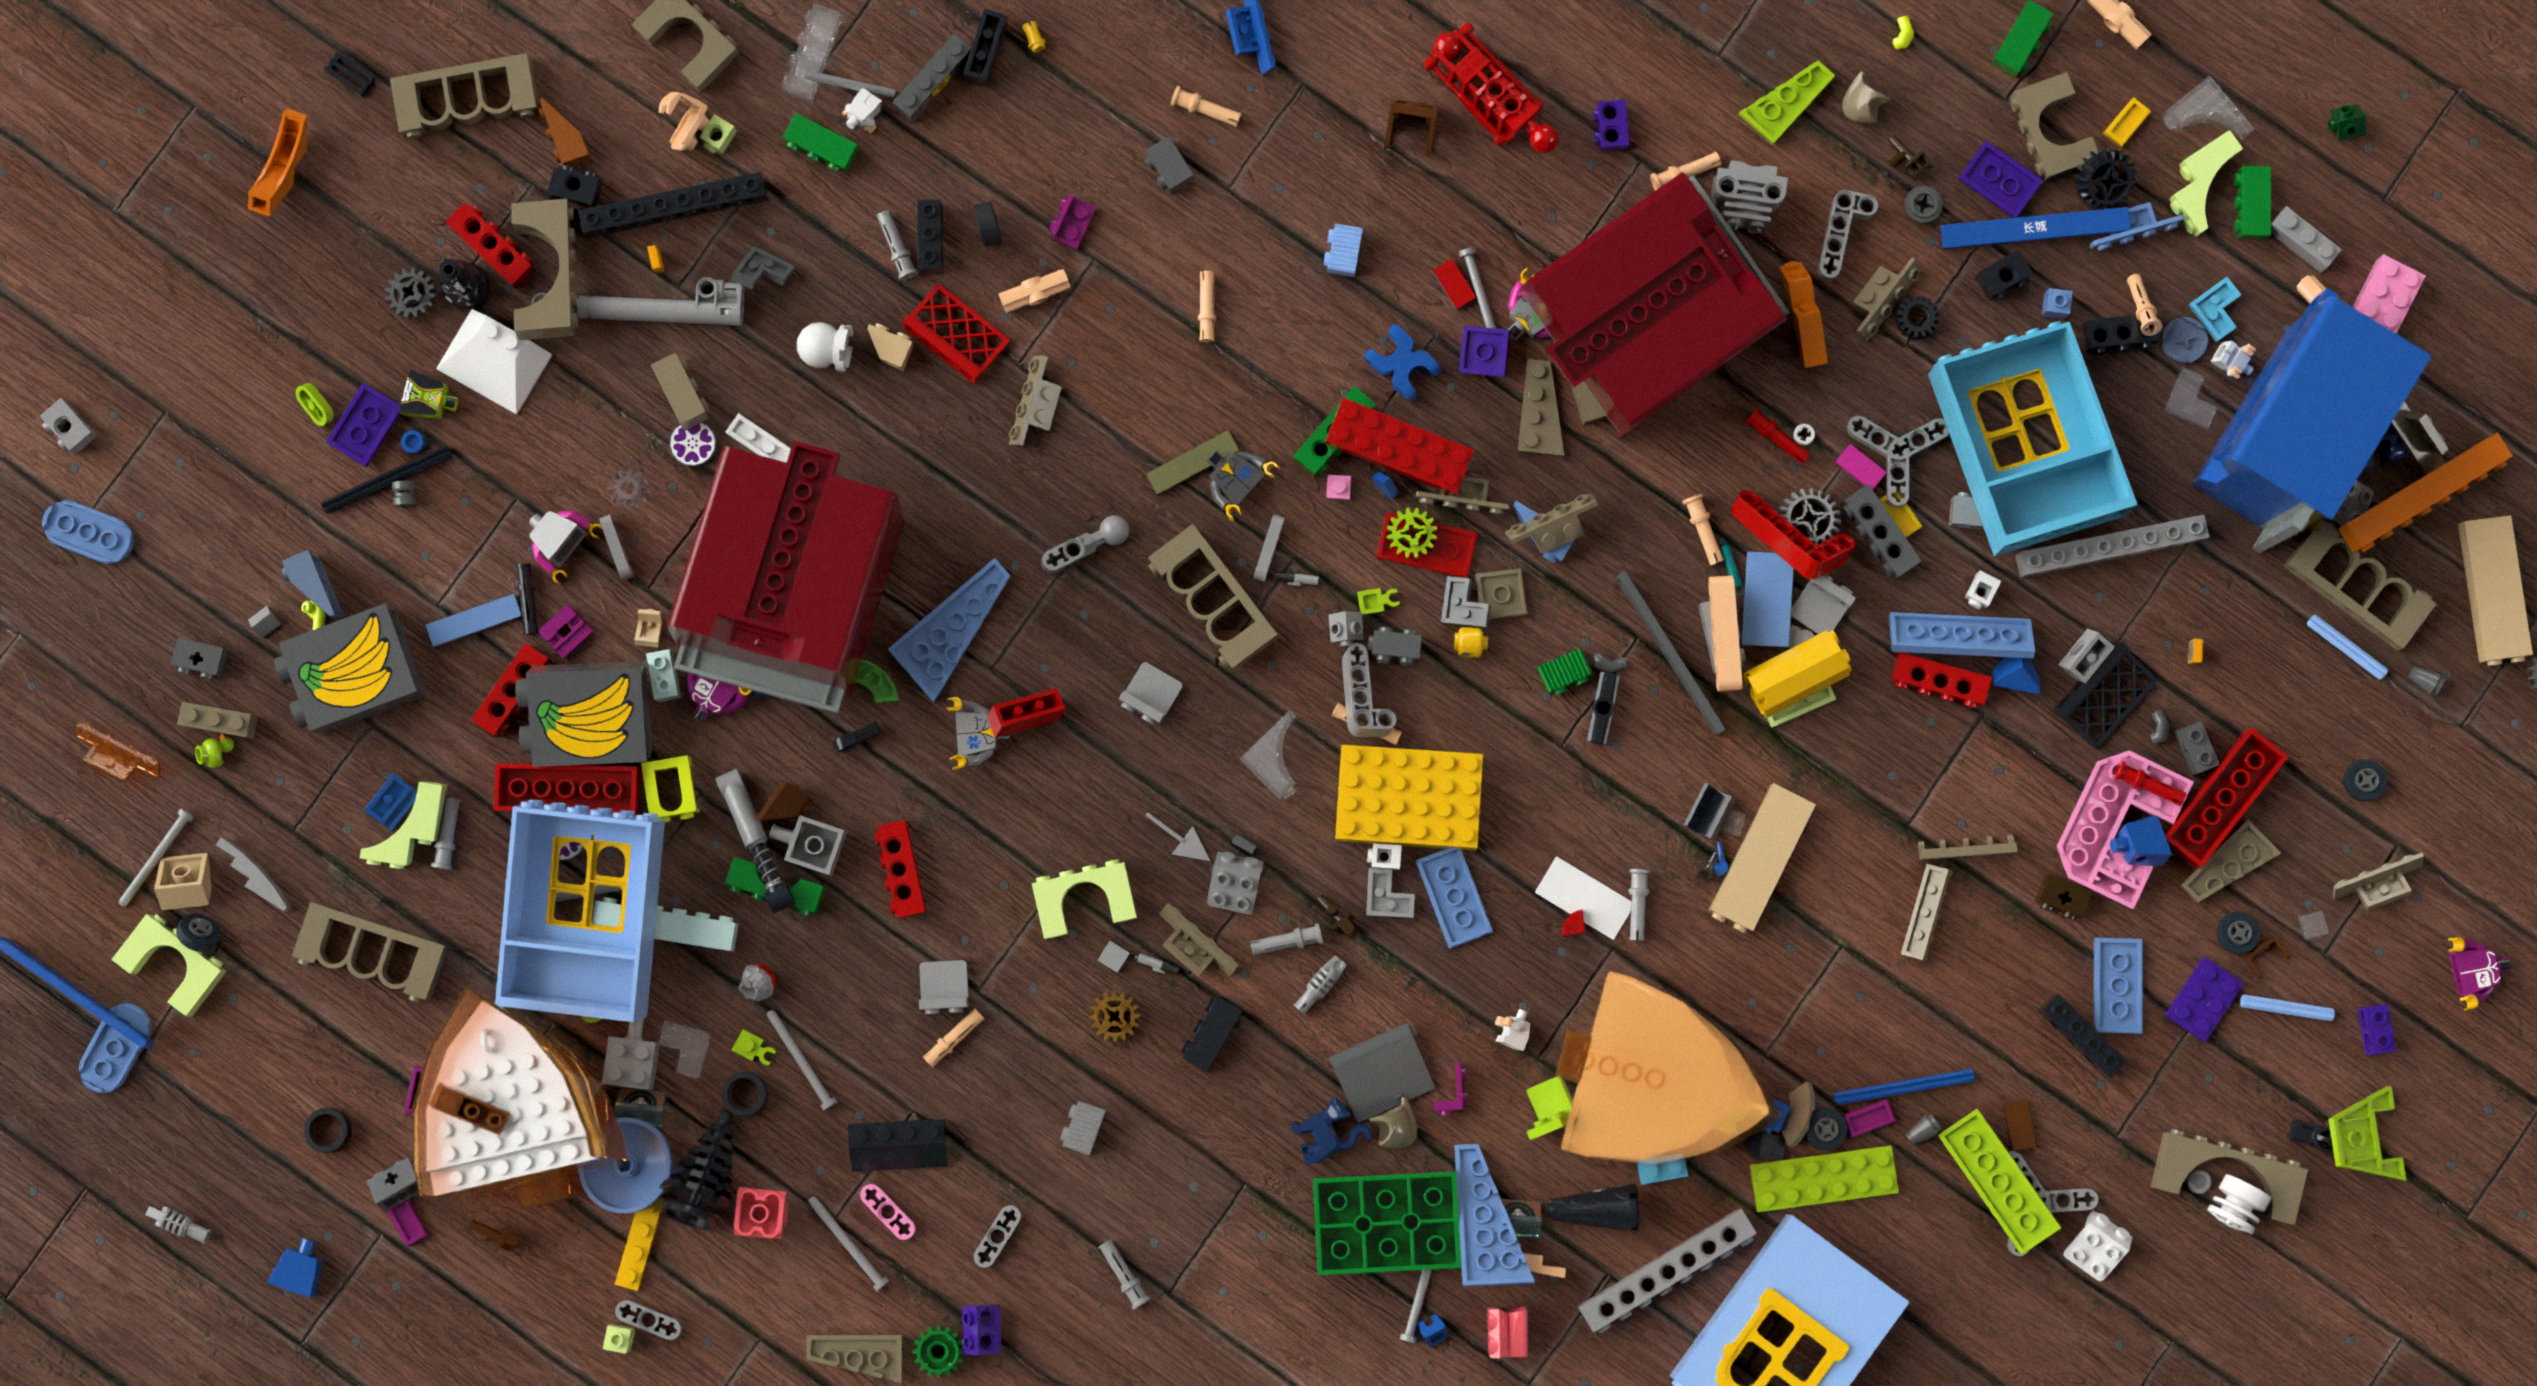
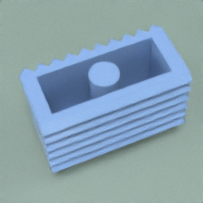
[1323,224,1363,277]

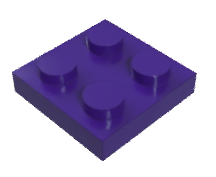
[1459,326,1511,377]

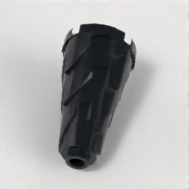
[438,259,490,310]
[1546,1184,1639,1232]

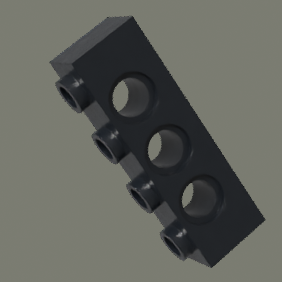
[2037,994,2127,1078]

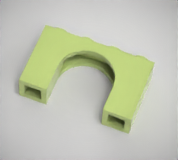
[1032,859,1137,940]
[111,914,227,1017]

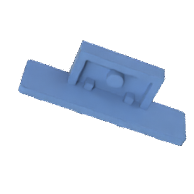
[2089,202,2183,251]

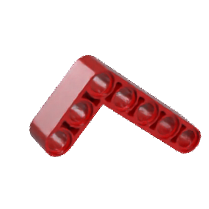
[1731,490,1855,580]

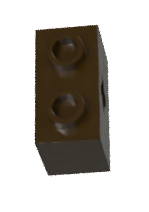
[2035,874,2093,921]

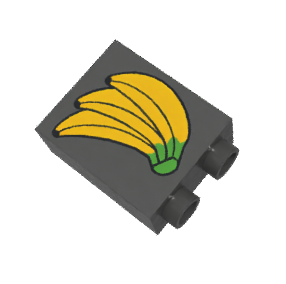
[274,603,427,735]
[516,661,652,767]

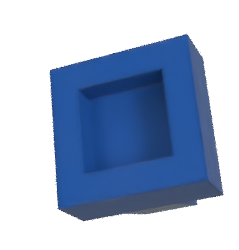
[1419,1314,1450,1348]

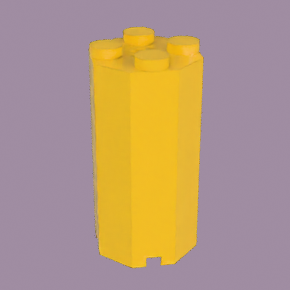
[1743,630,1852,718]

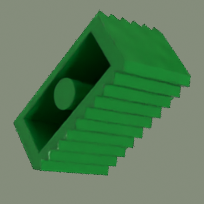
[1537,648,1592,696]

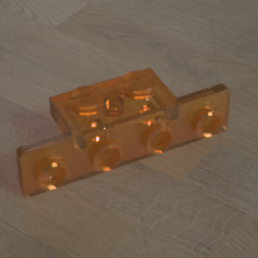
[74,721,161,785]

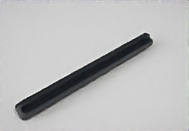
[321,446,452,514]

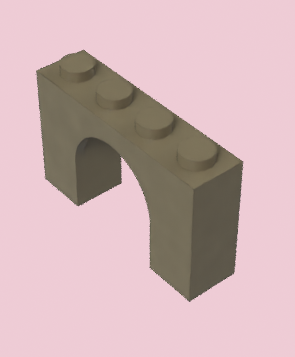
[631,0,739,93]
[2010,72,2098,182]

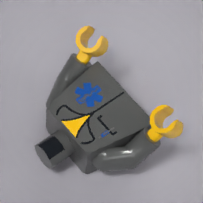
[1206,450,1280,521]

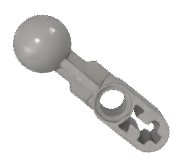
[1041,515,1129,573]

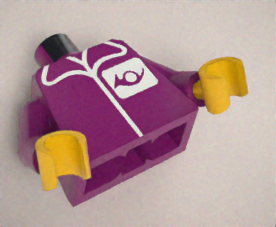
[687,673,752,723]
[2448,937,2511,1011]

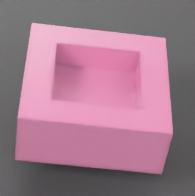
[1326,475,1351,500]

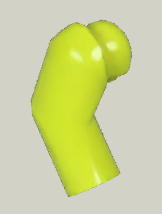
[1893,15,1914,50]
[302,600,326,630]

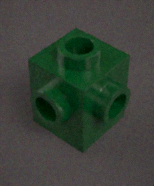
[2328,104,2366,141]

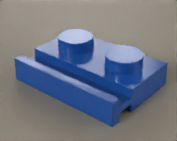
[364,773,417,831]

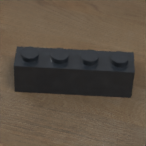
[848,1119,947,1171]

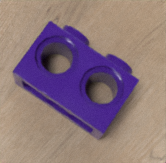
[1592,100,1629,152]
[2357,1004,2396,1055]
[962,1304,1001,1355]

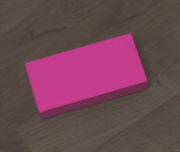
[1835,444,1887,490]

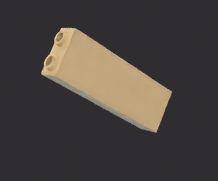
[2458,515,2533,666]
[1708,783,1816,934]

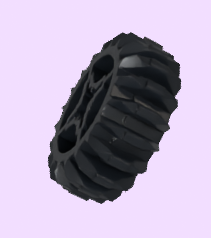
[2073,147,2138,210]

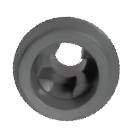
[2408,666,2446,695]
[1905,1113,1942,1146]

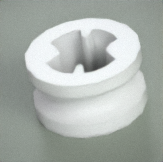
[1793,424,1815,446]

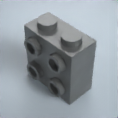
[1367,627,1422,667]

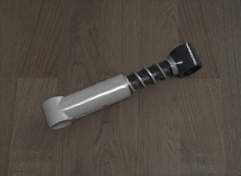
[716,768,796,914]

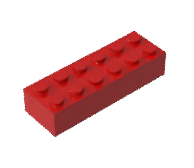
[1324,397,1474,496]
[2164,727,2289,869]
[493,763,642,816]

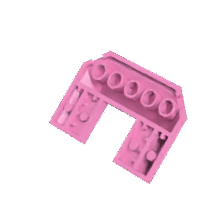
[2057,751,2194,909]

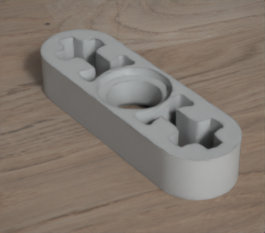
[599,514,634,581]
[1253,514,1285,582]
[974,1205,1021,1268]
[615,1300,683,1340]

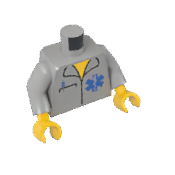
[946,697,1010,770]

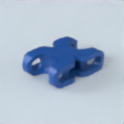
[1364,324,1442,402]

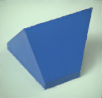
[1992,657,2040,694]

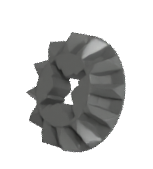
[1905,186,1942,223]

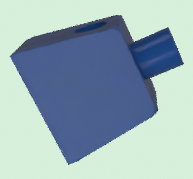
[2110,815,2172,866]
[267,1238,323,1298]

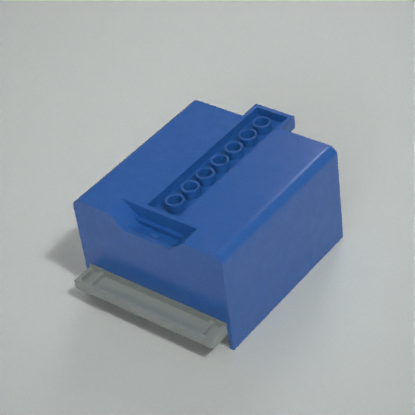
[2192,287,2432,553]

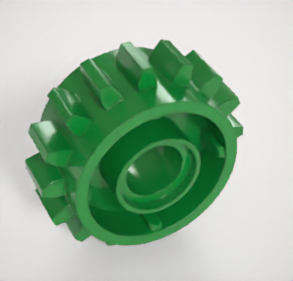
[913,1325,964,1378]

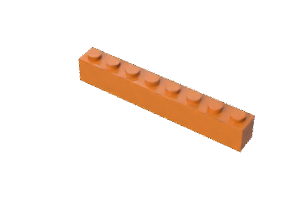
[2338,432,2513,552]

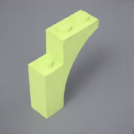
[2169,130,2243,238]
[360,781,447,869]

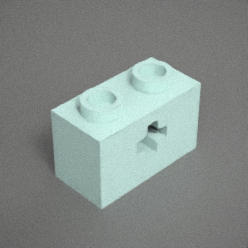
[646,649,682,702]

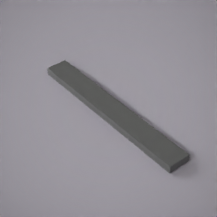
[1616,571,1726,736]

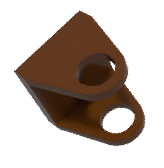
[1384,99,1438,156]

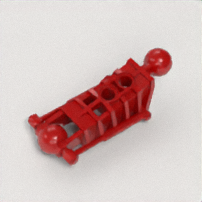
[1422,22,1559,153]

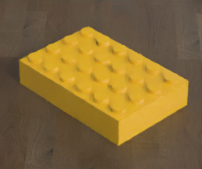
[1335,745,1483,851]

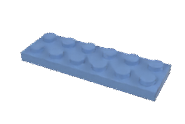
[1889,612,2035,658]

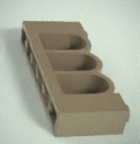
[390,53,539,139]
[2283,519,2436,651]
[1148,524,1278,672]
[292,902,449,1003]

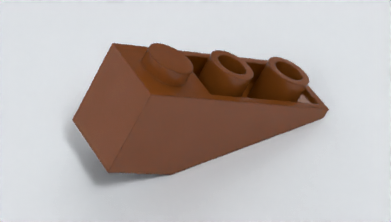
[538,98,592,167]
[429,1082,510,1135]

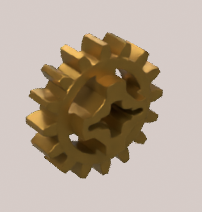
[1089,991,1141,1042]

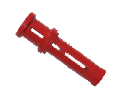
[1745,407,1811,465]
[2113,761,2186,806]

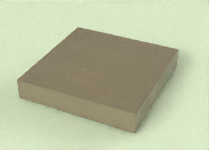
[1475,568,1527,620]

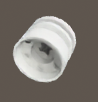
[2207,1174,2272,1234]

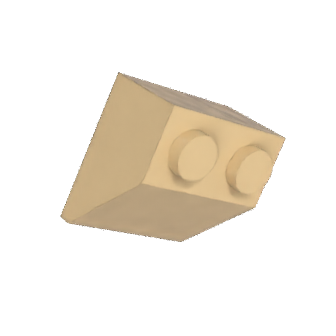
[154,853,212,910]

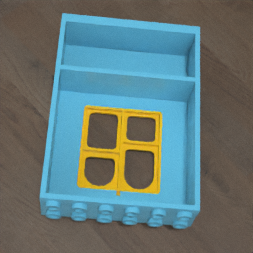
[1928,321,2137,557]

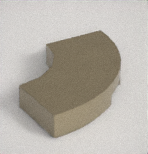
[1780,1081,1815,1147]

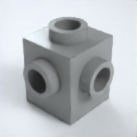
[1329,611,1364,647]

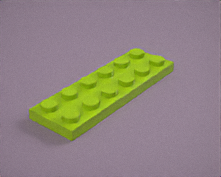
[1938,1108,2062,1255]
[1750,1145,1899,1212]

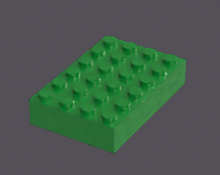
[1313,1171,1461,1275]

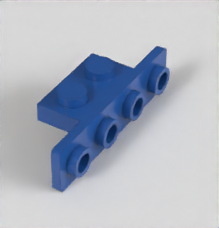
[1225,0,1275,75]

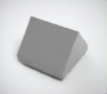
[248,606,281,639]

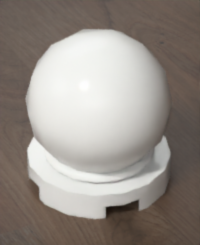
[797,322,853,372]

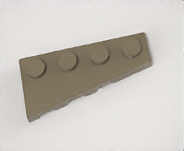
[1517,359,1564,457]
[2179,819,2281,902]
[806,1334,903,1383]

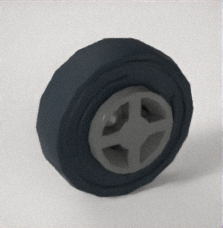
[2343,759,2387,802]
[2217,912,2260,954]
[176,914,221,952]
[1805,1108,1847,1151]

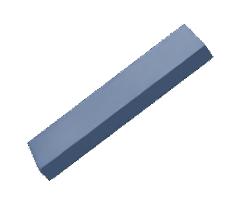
[426,594,522,647]

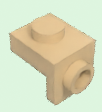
[634,609,663,647]

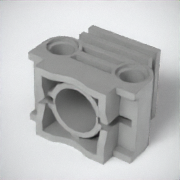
[1711,160,1788,234]

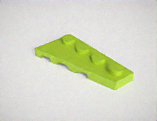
[1738,61,1835,145]

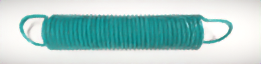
[1720,538,1743,595]

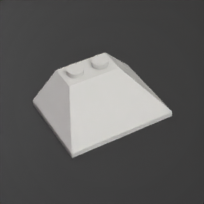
[436,309,552,415]

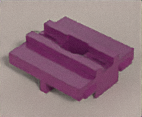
[538,604,593,659]

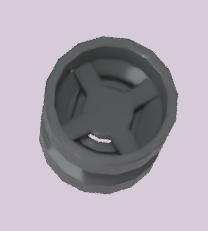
[392,481,417,508]

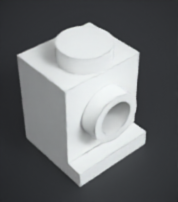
[1965,570,2001,609]
[1367,843,1402,870]

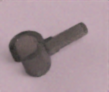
[1696,851,1719,883]

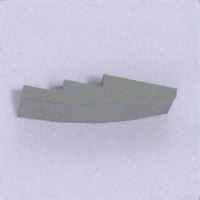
[216,837,292,912]

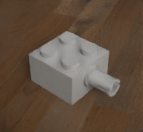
[769,815,847,876]
[602,1017,660,1090]

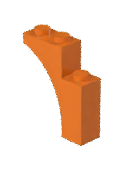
[248,108,308,217]
[1778,261,1828,368]

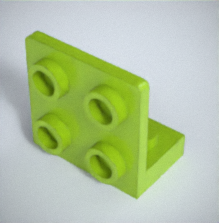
[1526,1075,1580,1140]

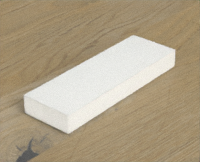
[725,413,791,463]

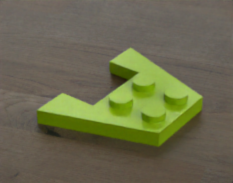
[2328,1086,2406,1181]

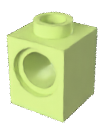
[699,114,737,154]
[603,1324,635,1354]

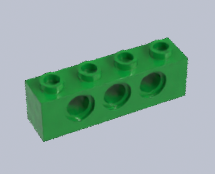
[1293,386,1376,478]

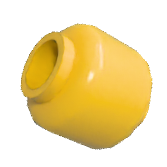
[1454,627,1488,658]

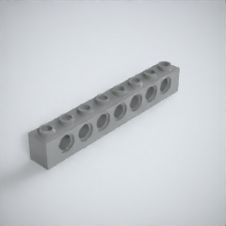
[2015,515,2209,578]
[1577,1208,1757,1334]

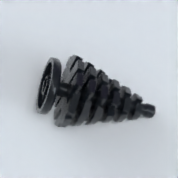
[659,1110,734,1231]

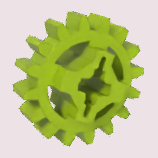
[1387,507,1437,559]

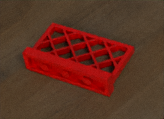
[902,283,1010,385]

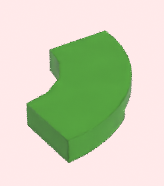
[856,660,899,703]

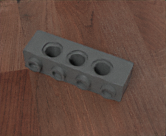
[1842,484,1921,579]

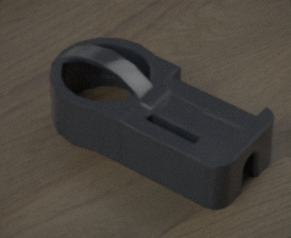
[832,721,881,753]
[2287,1120,2333,1152]

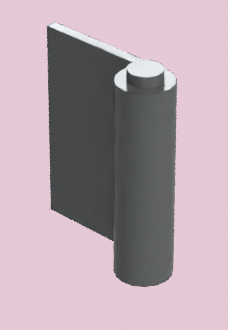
[1329,1023,1435,1123]

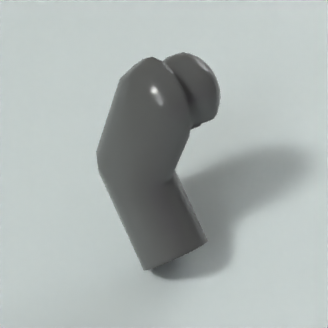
[1592,652,1627,673]
[2150,709,2170,745]

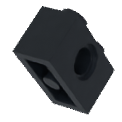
[547,165,603,208]
[1975,250,2033,300]

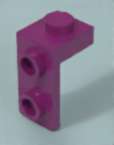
[1433,1062,1467,1115]

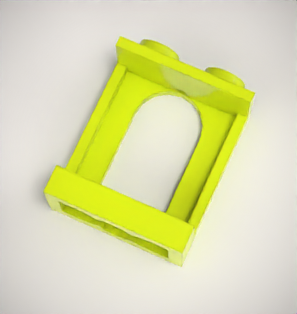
[641,755,700,823]

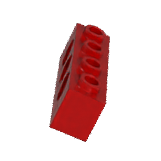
[446,202,535,289]
[471,643,552,737]
[1890,652,1992,709]
[874,820,927,919]

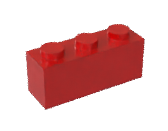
[987,688,1066,738]

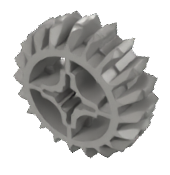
[1779,488,1841,545]

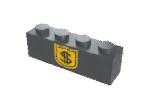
[893,34,971,123]

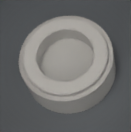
[2186,1170,2211,1194]

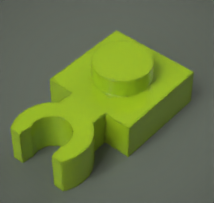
[1357,588,1400,616]
[732,1029,777,1065]

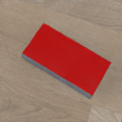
[1432,258,1476,311]

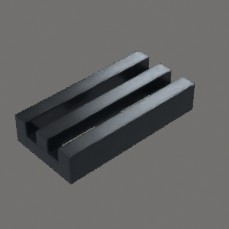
[323,51,376,97]

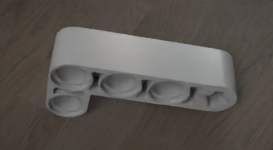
[1817,190,1878,282]
[1342,643,1397,737]

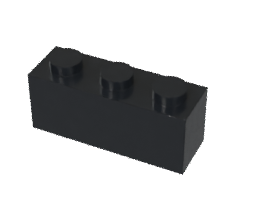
[963,9,1008,87]
[1181,996,1242,1072]

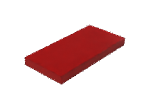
[1376,512,1478,578]

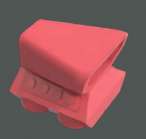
[734,1187,789,1239]
[1487,1307,1528,1358]

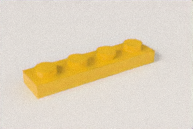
[615,1197,665,1291]

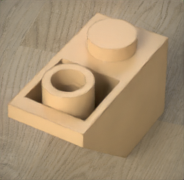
[867,323,914,371]

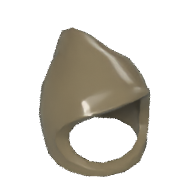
[1842,71,1892,124]
[1369,1097,1417,1149]

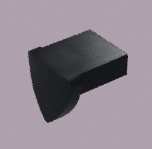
[1744,1131,1785,1161]

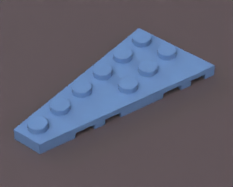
[888,558,1011,703]
[1454,1144,1535,1288]

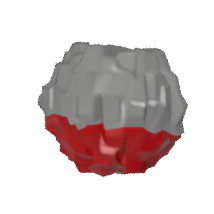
[738,964,776,1001]

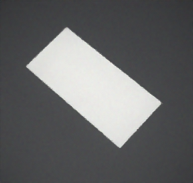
[1535,856,1632,940]

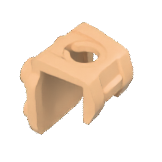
[659,92,709,151]

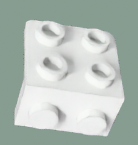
[2064,1210,2133,1281]

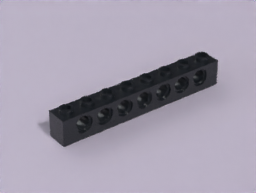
[578,172,769,238]

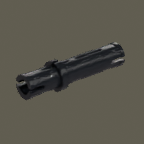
[516,563,538,635]

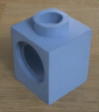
[2041,288,2073,319]

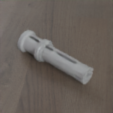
[877,210,918,281]
[431,798,461,870]
[1628,869,1650,940]
[1250,923,1323,956]
[1099,1239,1151,1310]

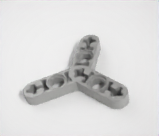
[1847,416,1949,508]
[2007,1152,2099,1256]

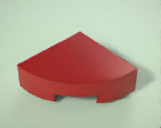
[1562,909,1585,936]

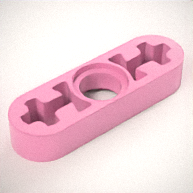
[860,1184,916,1240]

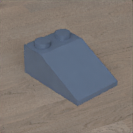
[282,550,345,620]

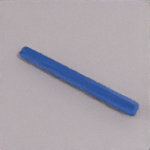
[1834,1069,1975,1105]

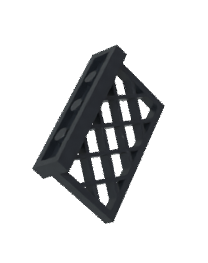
[2052,642,2159,749]

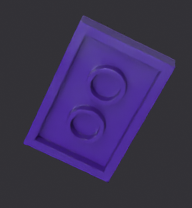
[1958,140,2043,218]
[326,383,400,467]
[2164,957,2244,1042]

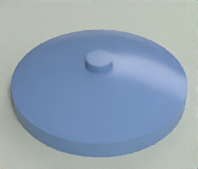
[578,1118,673,1213]

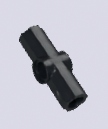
[1586,672,1620,745]

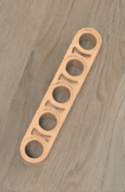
[1708,575,1742,692]

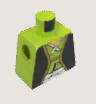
[399,370,459,419]

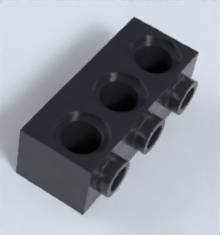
[917,200,944,274]
[2083,315,2161,355]

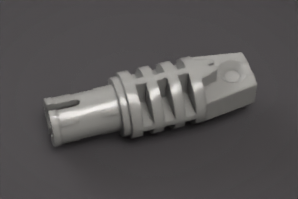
[1294,955,1347,1014]
[145,1206,211,1244]

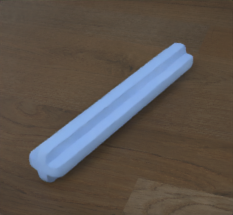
[2307,615,2388,679]
[2240,995,2335,1021]

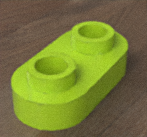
[296,383,333,426]

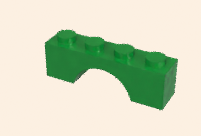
[725,857,826,917]

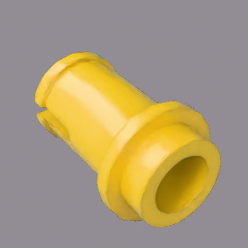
[1022,21,1046,53]

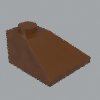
[756,779,812,824]

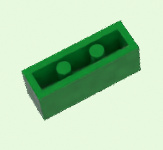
[1991,0,2053,78]
[783,113,860,174]
[2234,166,2271,240]

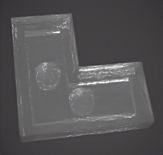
[2164,368,2217,429]
[659,1021,711,1079]

